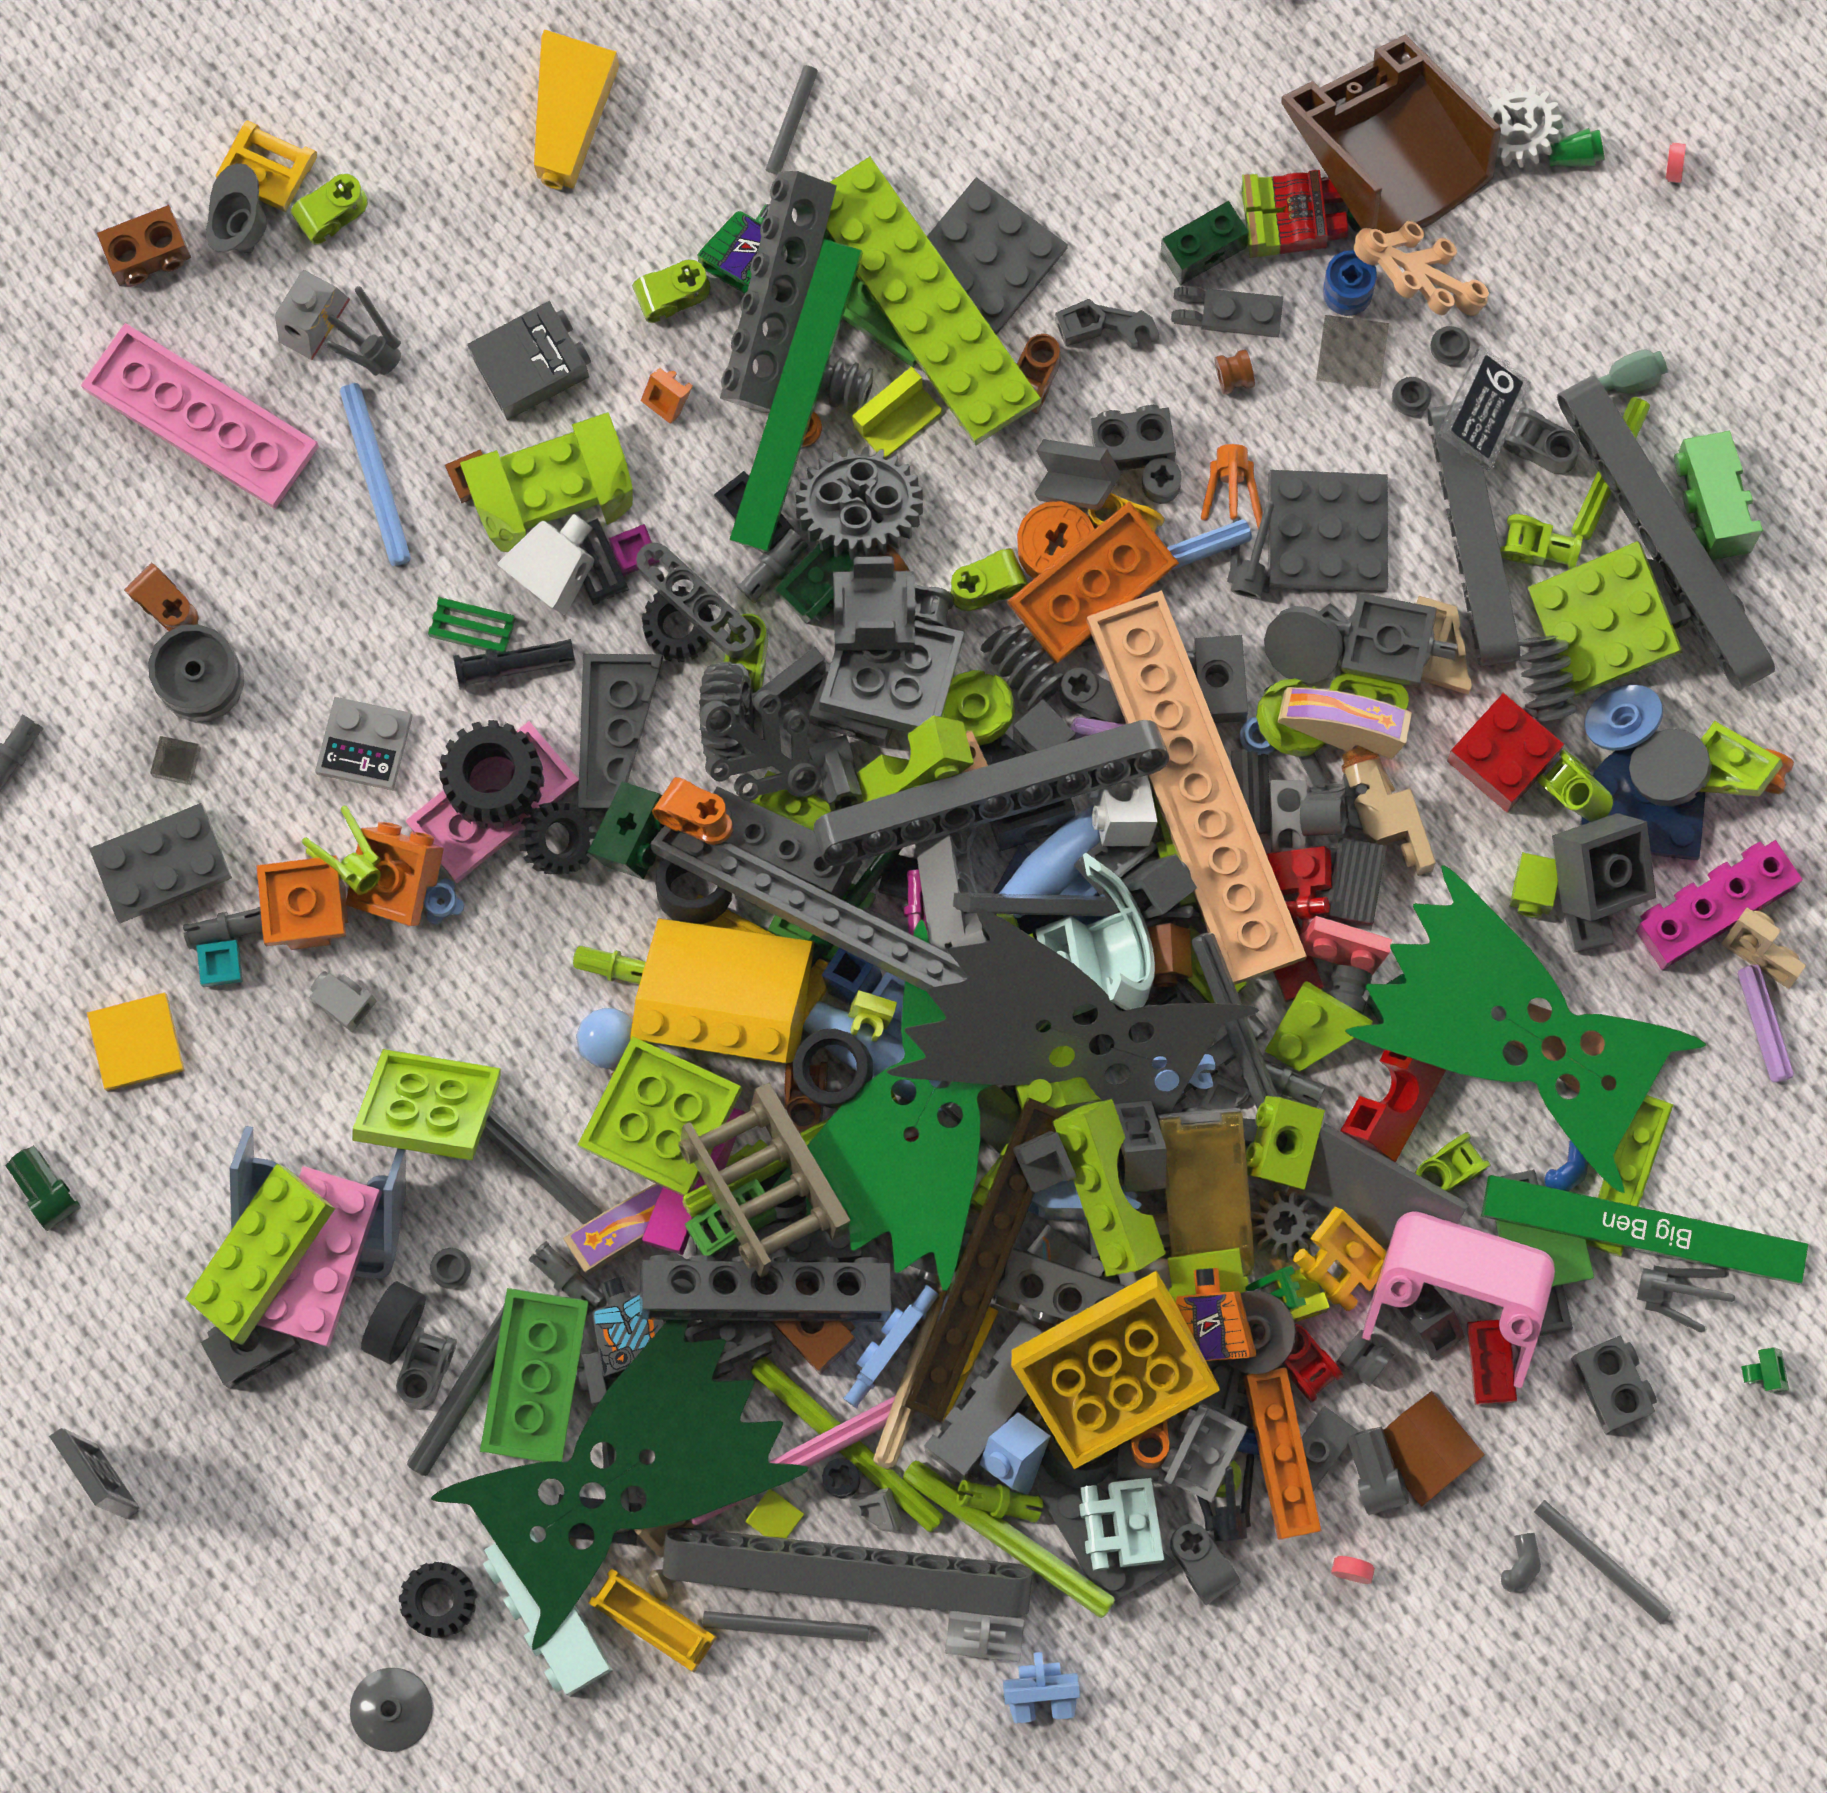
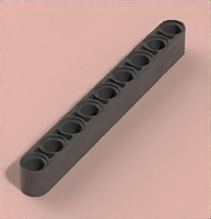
[1557,375,1775,691]
[814,720,1170,867]
[662,1527,1033,1617]

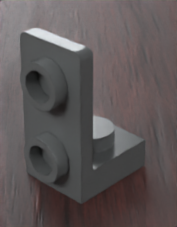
[1396,1282,1465,1360]

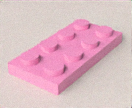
[405,721,579,883]
[257,1166,382,1348]

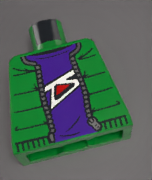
[697,204,786,294]

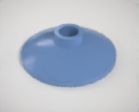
[1585,684,1663,750]

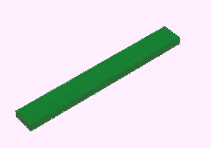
[729,239,863,552]

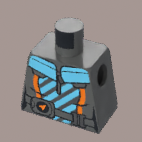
[592,1276,664,1380]

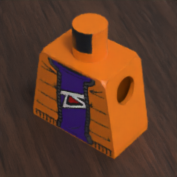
[1176,1268,1256,1361]

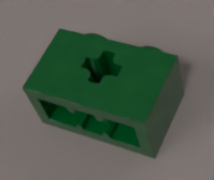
[1160,200,1249,286]
[588,781,665,880]

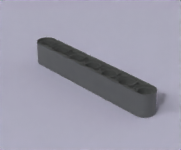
[1427,402,1521,667]

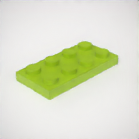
[185,1163,335,1345]

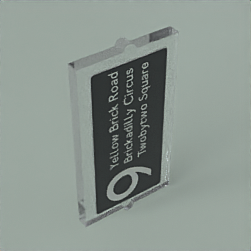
[1438,345,1531,471]

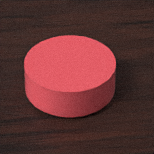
[1666,143,1686,183]
[1331,1556,1375,1584]

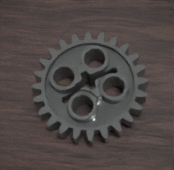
[795,447,923,560]

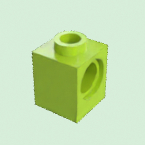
[1510,852,1558,918]

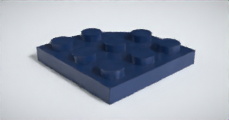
[1580,745,1706,861]

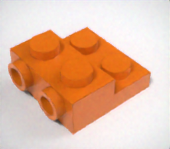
[345,822,444,926]

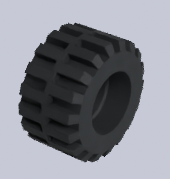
[439,720,545,829]

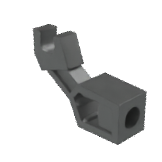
[1055,299,1159,350]

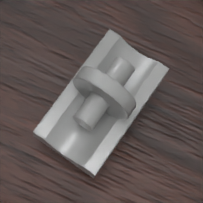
[945,1611,1024,1662]

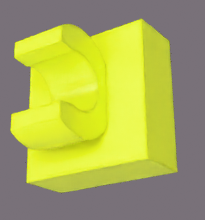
[848,990,897,1042]

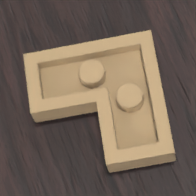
[1721,908,1806,989]

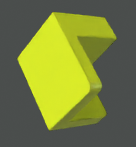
[1274,1269,1330,1323]

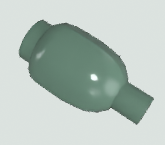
[1597,349,1668,394]

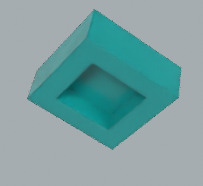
[196,940,243,987]

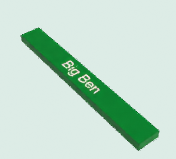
[1481,1175,1808,1285]

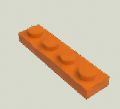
[1243,1367,1321,1540]

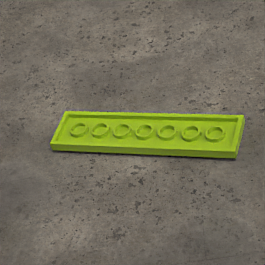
[825,156,1042,446]

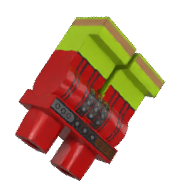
[1241,170,1348,258]

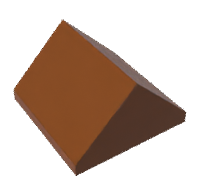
[1383,1391,1485,1507]

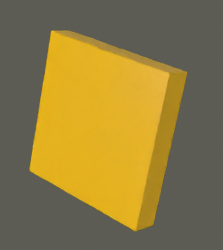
[87,992,185,1091]

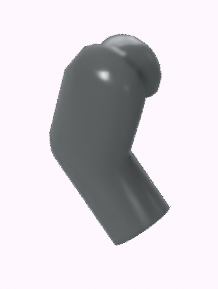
[1501,1533,1541,1592]

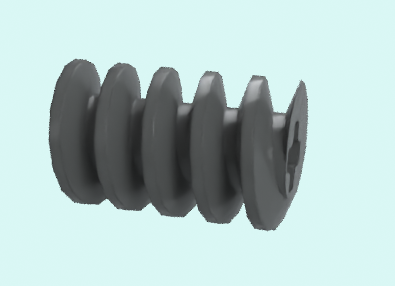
[817,357,873,413]
[980,624,1064,711]
[1517,636,1577,721]

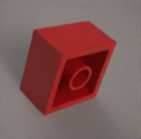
[1447,693,1564,813]

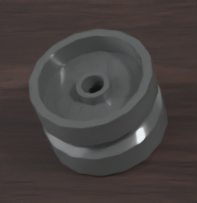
[148,624,244,723]

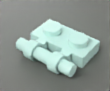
[1079,1478,1164,1571]

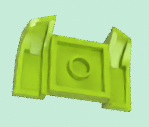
[460,412,633,552]

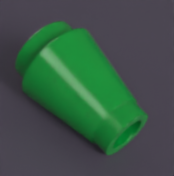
[1548,128,1605,167]

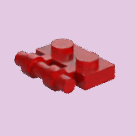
[1266,846,1331,920]

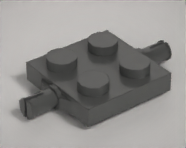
[1332,592,1458,687]

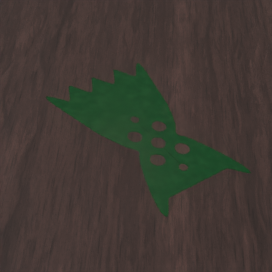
[431,1320,809,1650]

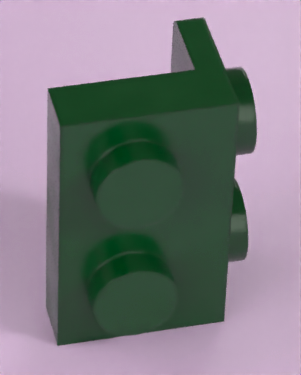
[773,543,854,623]

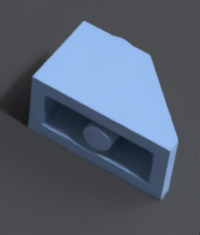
[979,1412,1050,1495]

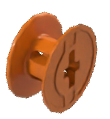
[1017,501,1095,579]

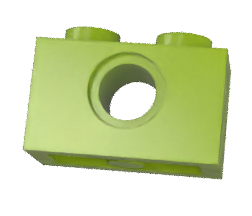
[1245,1096,1325,1190]

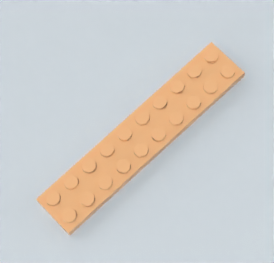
[1087,590,1306,985]

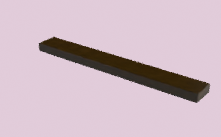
[902,1098,1067,1422]

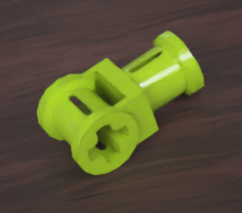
[1500,514,1583,569]

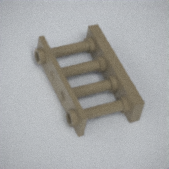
[678,1082,851,1278]

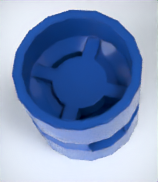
[1323,250,1377,316]

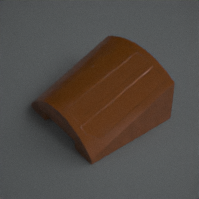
[1281,34,1501,234]

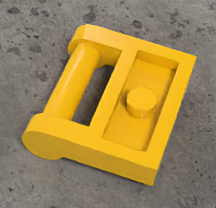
[215,120,317,212]

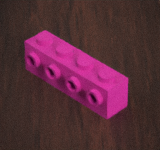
[1635,840,1803,971]

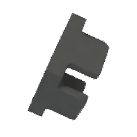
[833,556,915,650]

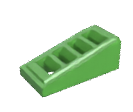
[685,1178,777,1256]

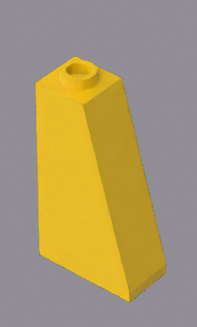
[534,29,620,190]

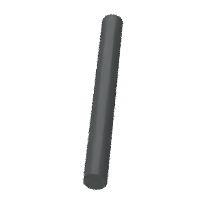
[1534,1500,1671,1624]
[703,1611,869,1642]

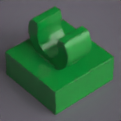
[1741,1347,1789,1393]

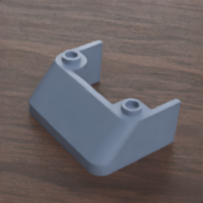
[229,1126,406,1279]

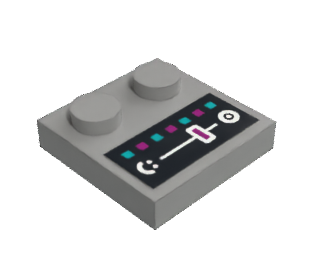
[315,696,413,791]

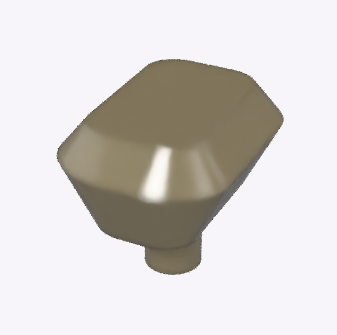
[648,1569,676,1601]

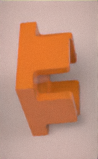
[256,855,349,950]

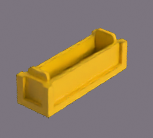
[588,1568,717,1672]

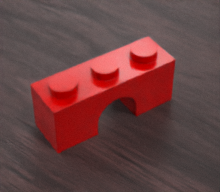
[1340,1050,1446,1163]

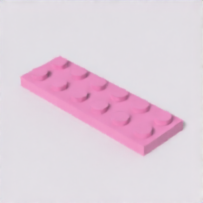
[81,323,319,509]

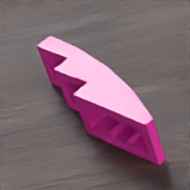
[642,1108,745,1255]

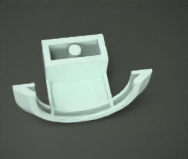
[1035,853,1155,1016]

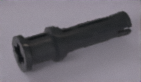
[453,639,576,690]

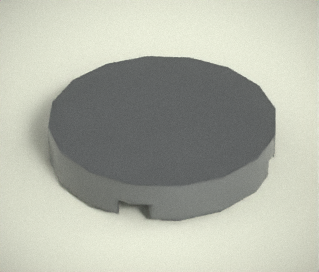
[1264,606,1343,684]
[1629,728,1712,807]

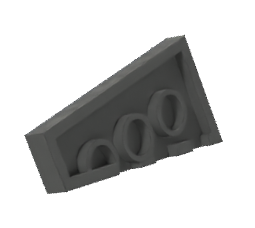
[578,654,663,812]
[1033,1443,1177,1603]

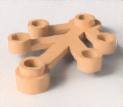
[1354,221,1489,316]

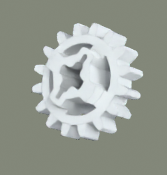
[1482,83,1563,168]

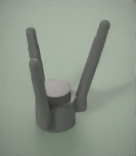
[325,286,401,376]
[1227,501,1274,599]
[1637,1265,1735,1332]

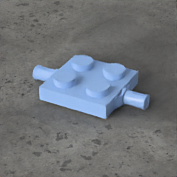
[843,1285,940,1409]

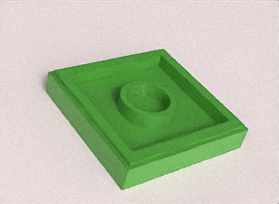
[1495,1220,1594,1287]

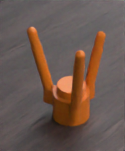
[1201,444,1263,529]

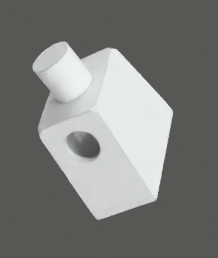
[497,514,594,615]

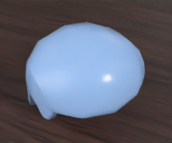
[576,1008,633,1069]

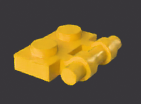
[1293,1207,1387,1311]

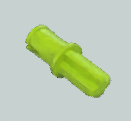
[573,946,646,985]

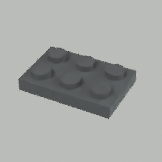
[89,803,232,924]

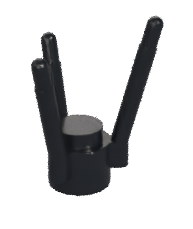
[1196,1453,1255,1541]

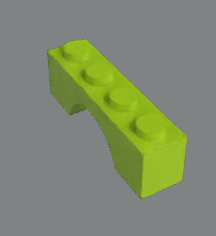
[1053,1099,1166,1276]

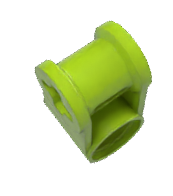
[291,174,368,245]
[632,259,711,323]
[951,548,1028,611]
[723,614,769,693]
[1537,749,1613,822]
[1414,1132,1491,1192]

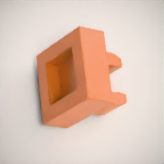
[640,368,693,424]

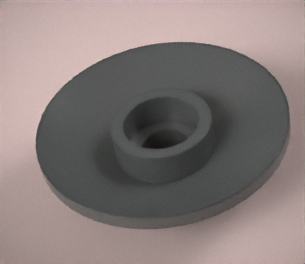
[1224,1291,1296,1374]
[350,1668,433,1752]

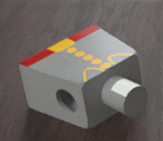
[275,270,350,360]

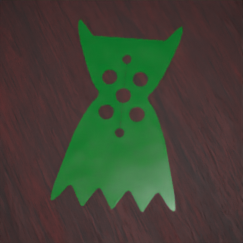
[1346,865,1706,1193]
[770,919,1051,1291]

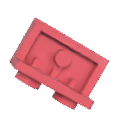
[1300,916,1392,975]

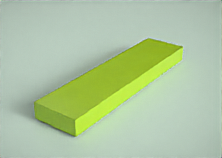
[1585,1095,1674,1257]

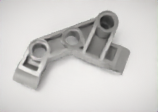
[915,827,990,954]

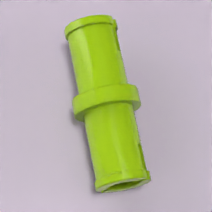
[956,1480,1043,1523]

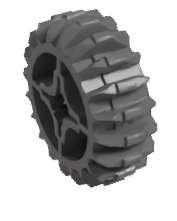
[699,662,755,769]

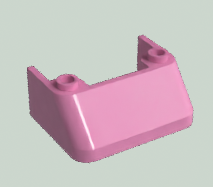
[1362,1212,1555,1388]

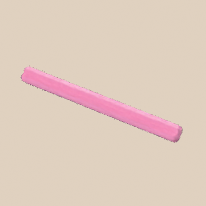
[690,1395,896,1525]

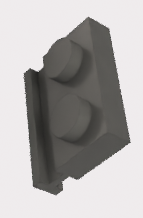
[752,647,826,717]

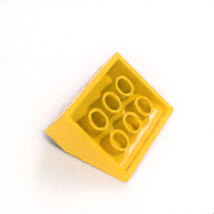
[630,918,815,1063]
[1011,1271,1220,1469]

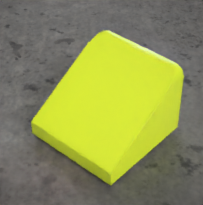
[745,1489,804,1539]

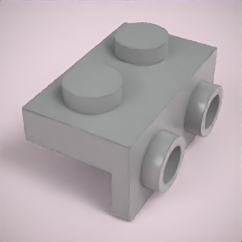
[1162,1405,1248,1502]

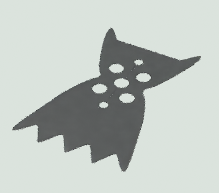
[887,908,1259,1150]

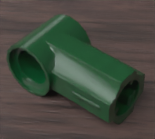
[5,1145,81,1231]

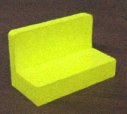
[852,366,942,459]

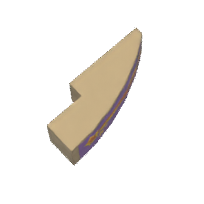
[1278,687,1412,760]
[563,1184,663,1276]

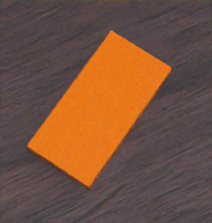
[1006,501,1179,664]

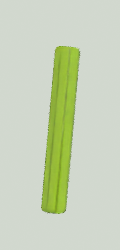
[1571,397,1650,540]

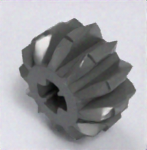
[1250,1191,1319,1261]

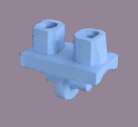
[1003,1652,1080,1723]

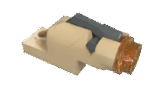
[1341,747,1436,876]

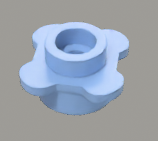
[424,878,464,925]

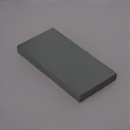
[1287,1123,1469,1249]
[49,1428,140,1519]

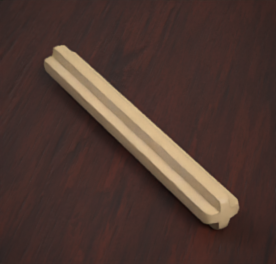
[873,1284,949,1469]

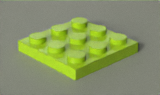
[1528,541,1683,698]
[577,1036,743,1197]
[352,1049,501,1161]

